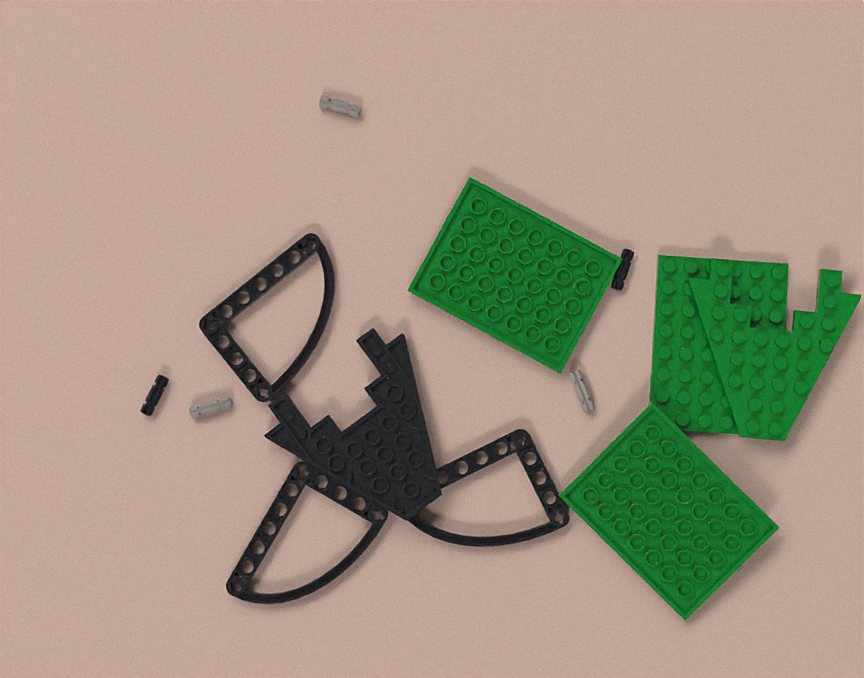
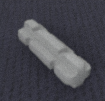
[319,96,361,118]
[570,370,595,412]
[189,397,232,418]

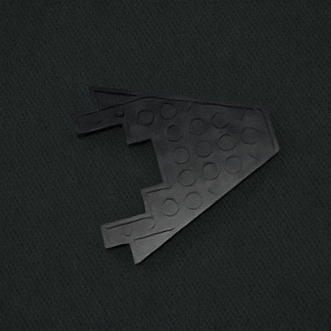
[264,328,442,521]

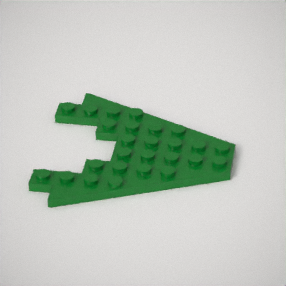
[688,258,861,441]

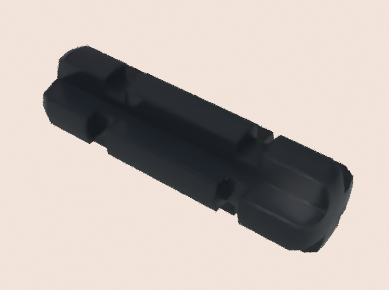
[611,249,634,291]
[140,375,169,416]

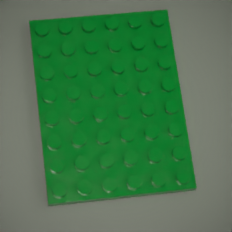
[407,177,622,374]
[649,255,789,435]
[559,402,780,620]

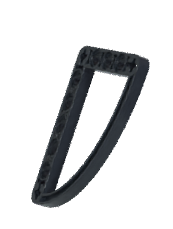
[199,233,335,402]
[408,429,570,547]
[226,461,388,604]

